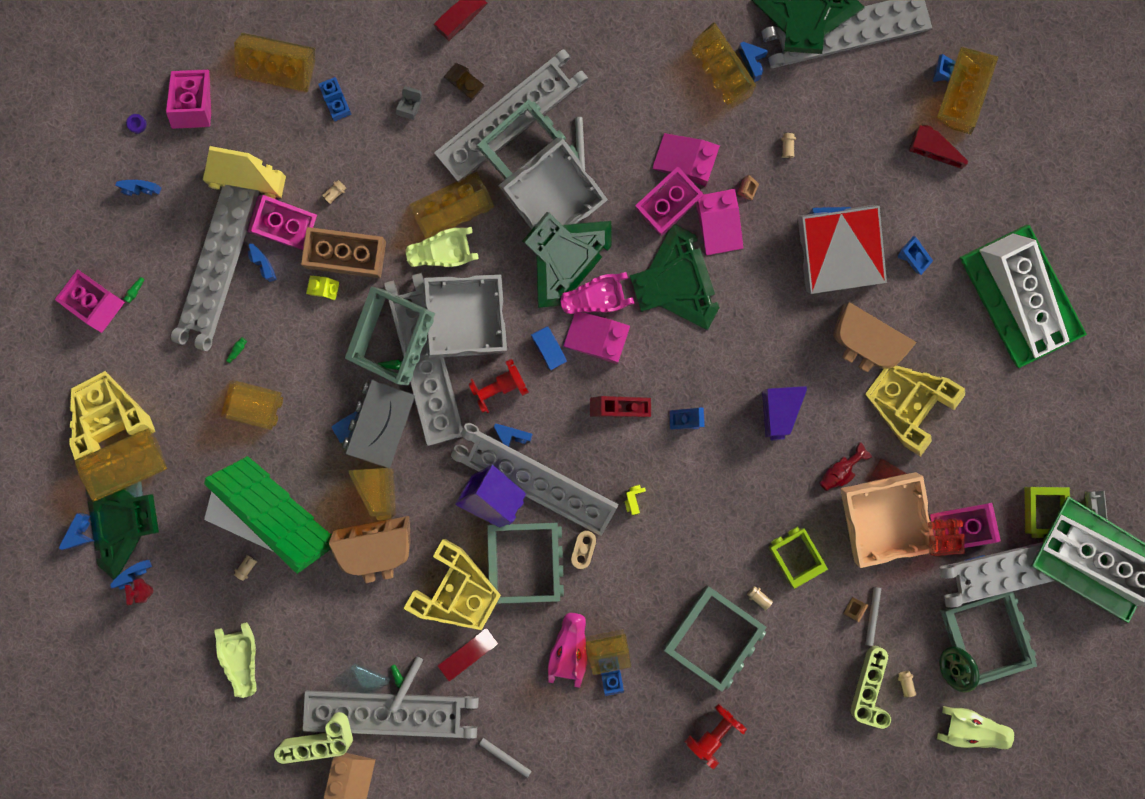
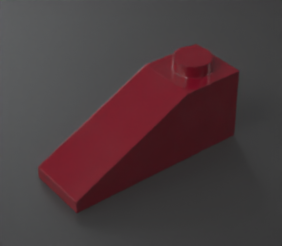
[909,125,968,169]
[590,396,651,417]

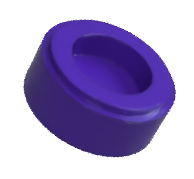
[126,114,147,134]

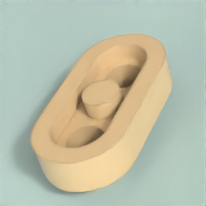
[571,531,596,569]

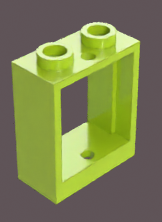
[1024,487,1070,538]
[768,527,828,589]

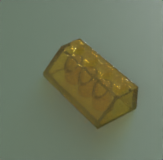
[692,22,756,108]
[234,33,315,92]
[937,47,998,135]
[409,172,494,239]
[75,428,167,502]

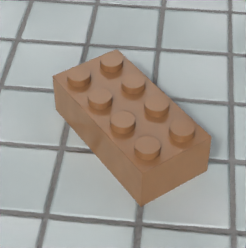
[301,227,386,279]

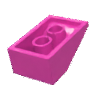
[166,70,211,129]
[652,133,720,186]
[635,166,704,236]
[696,189,743,256]
[247,195,317,250]
[55,269,125,333]
[564,312,630,364]
[930,503,1001,552]

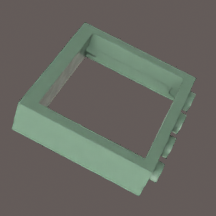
[476,99,579,180]
[345,287,435,385]
[487,523,564,603]
[663,585,766,692]
[940,592,1037,685]

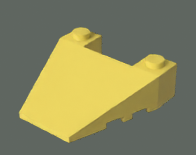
[203,146,286,199]
[866,366,965,457]
[70,371,155,467]
[404,539,501,630]

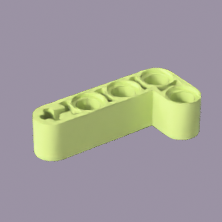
[851,646,891,729]
[274,712,353,764]

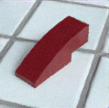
[434,0,488,41]
[438,628,498,681]

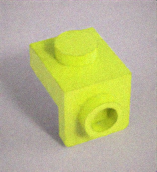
[306,275,339,300]
[624,485,646,515]

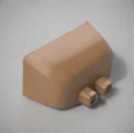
[833,302,916,372]
[329,516,410,583]

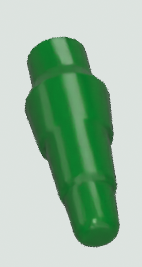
[123,277,144,304]
[226,337,247,363]
[378,359,402,370]
[391,665,404,689]

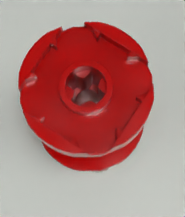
[469,358,529,413]
[684,704,747,769]

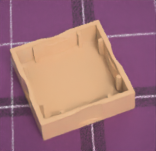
[840,472,937,568]

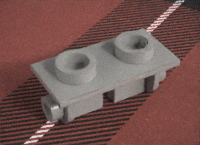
[1085,491,1108,520]

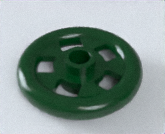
[939,647,980,693]

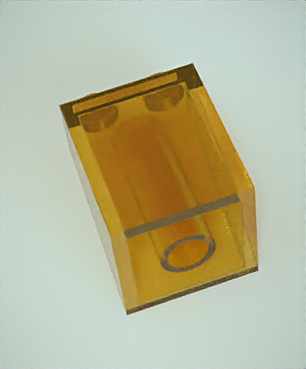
[220,380,283,430]
[349,468,396,520]
[586,629,631,675]

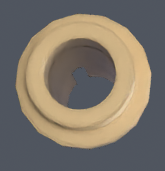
[781,133,796,158]
[322,180,346,204]
[234,555,257,581]
[747,586,773,611]
[898,671,916,697]

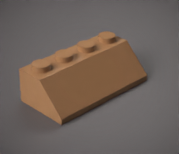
[324,753,376,799]

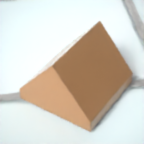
[737,175,759,201]
[843,597,868,622]

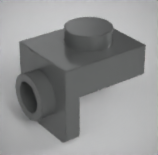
[396,86,422,120]

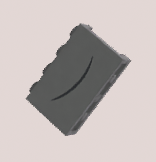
[342,380,415,468]

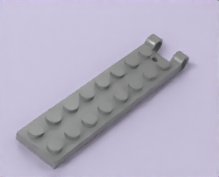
[761,0,932,68]
[434,49,588,183]
[171,185,259,351]
[384,273,463,446]
[451,423,619,536]
[939,542,1054,608]
[303,690,479,739]

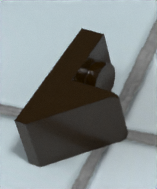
[444,63,485,101]

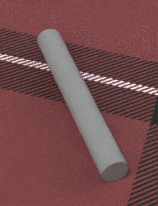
[575,117,585,171]
[865,587,881,646]
[389,656,423,713]
[479,738,531,778]

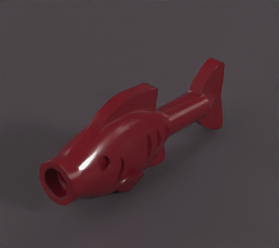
[819,442,872,491]
[125,578,153,606]

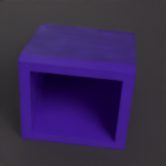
[762,386,807,441]
[455,465,526,528]

